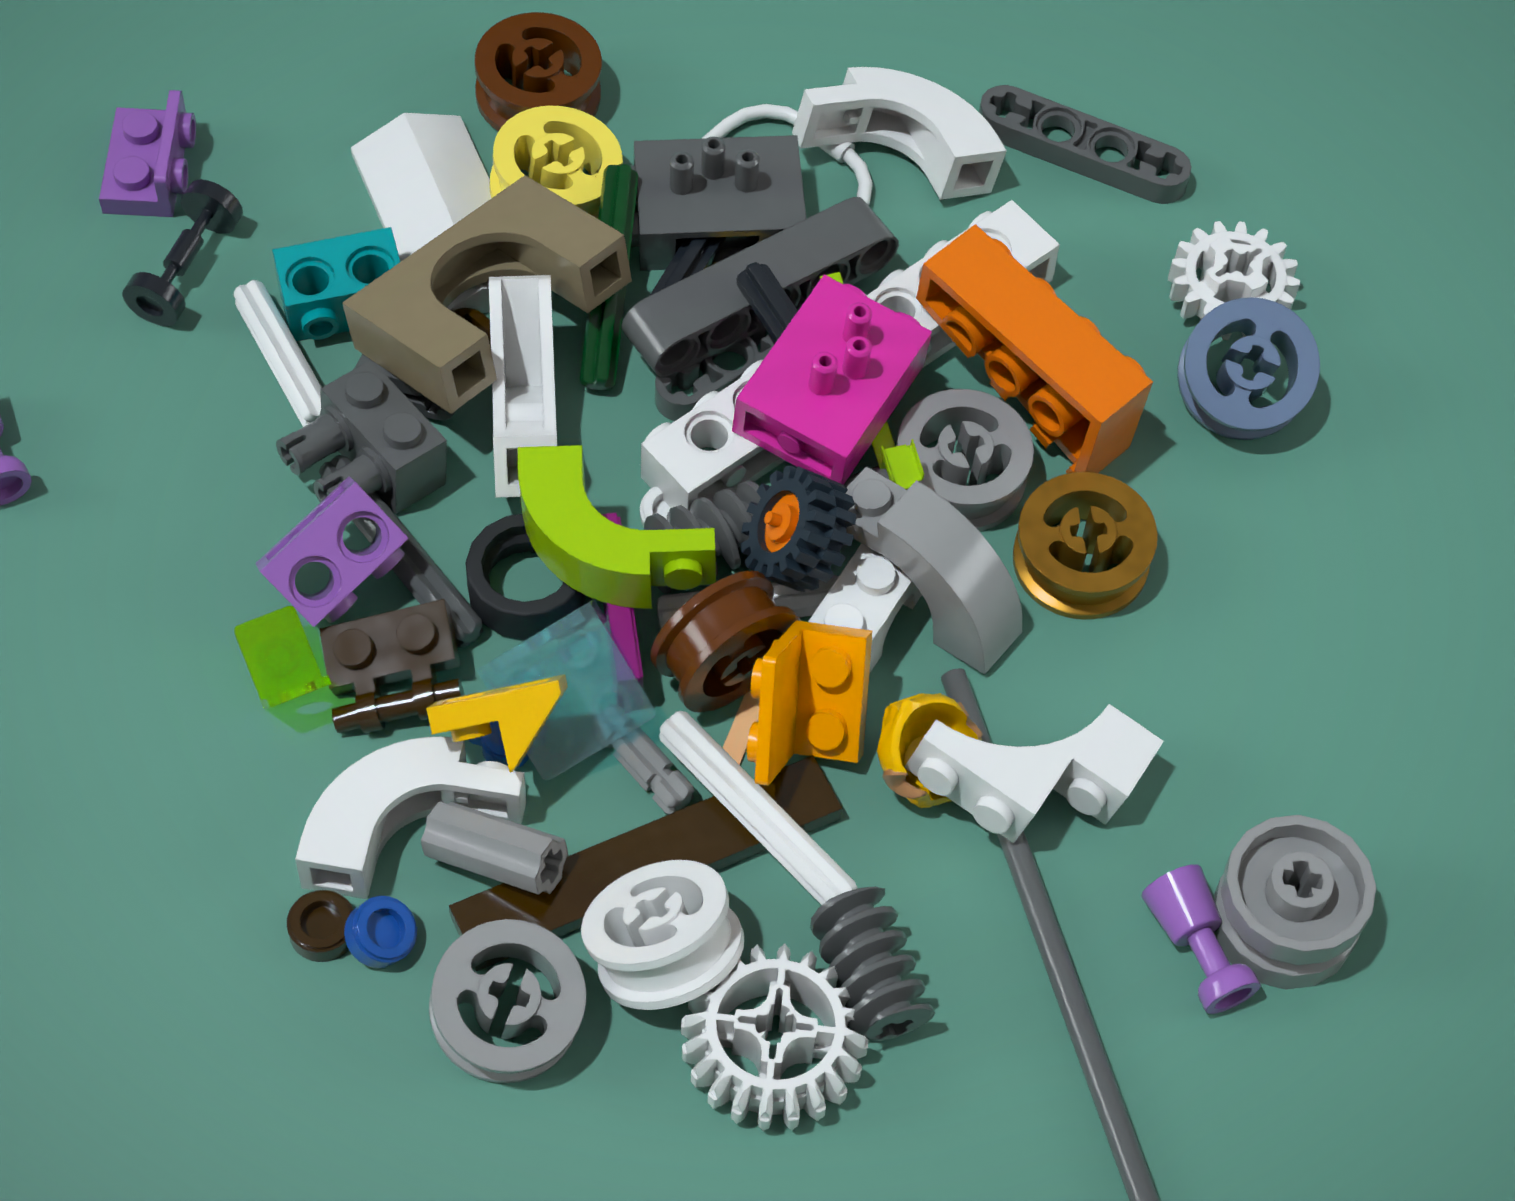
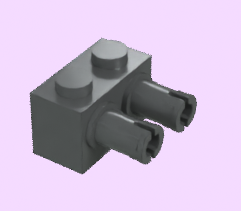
[276,360,447,514]

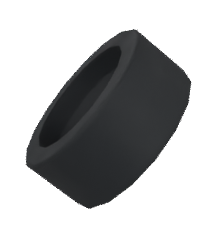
[465,514,586,640]

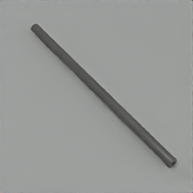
[941,668,1159,1201]

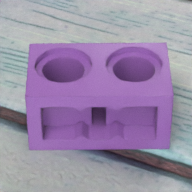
[255,476,409,627]

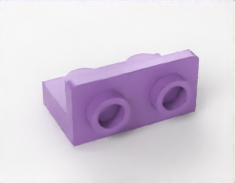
[99,90,196,217]

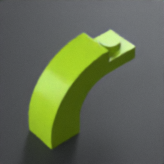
[518,445,716,609]

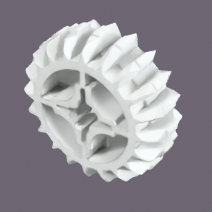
[681,944,868,1132]

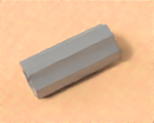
[421,801,568,894]

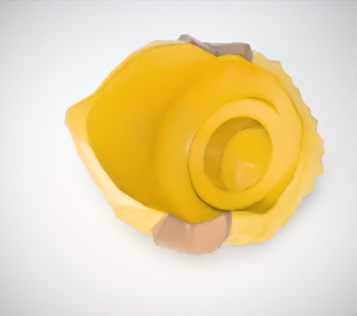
[877,693,983,808]

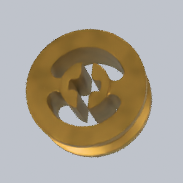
[1012,472,1158,620]

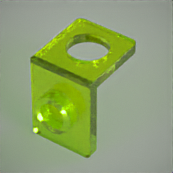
[233,606,332,709]

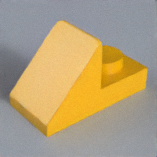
[426,674,568,773]

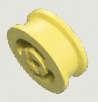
[489,106,623,219]

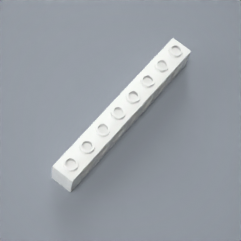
[641,200,1060,511]

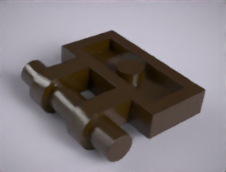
[319,599,465,734]

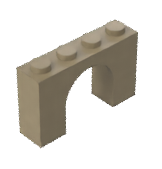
[342,175,632,414]

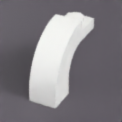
[792,67,1007,200]
[295,737,526,899]

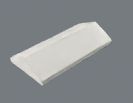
[351,113,491,314]

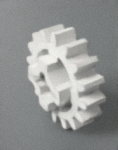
[1167,221,1300,340]

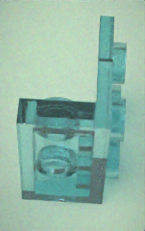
[477,599,656,781]

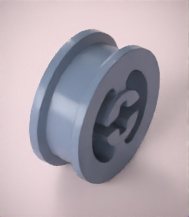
[1177,297,1320,440]

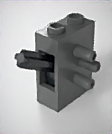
[630,135,806,295]

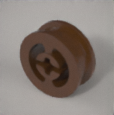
[475,12,602,131]
[650,571,801,712]

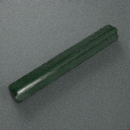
[580,163,639,391]

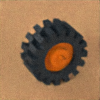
[741,466,856,592]

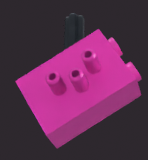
[732,262,932,485]

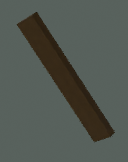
[449,755,842,972]

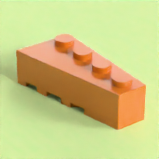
[916,224,1153,473]

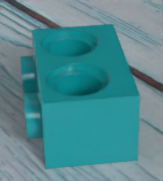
[272,227,400,341]

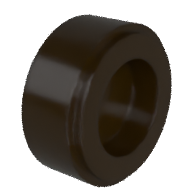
[287,890,353,962]

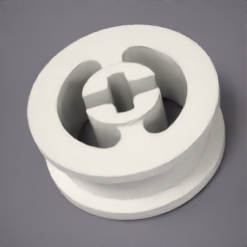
[581,860,744,1010]

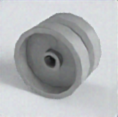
[1214,815,1376,990]

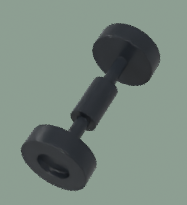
[122,179,243,326]

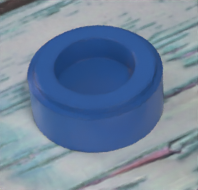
[344,896,417,968]

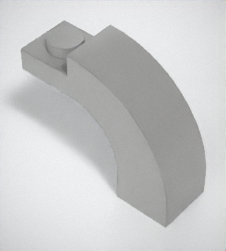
[846,467,1022,674]

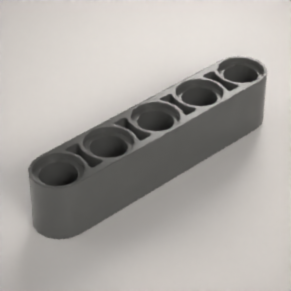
[621,197,899,377]

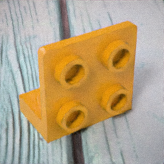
[747,620,873,786]

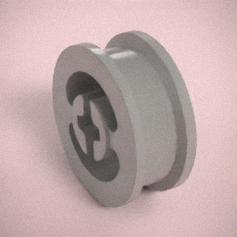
[896,389,1034,532]
[429,919,586,1083]

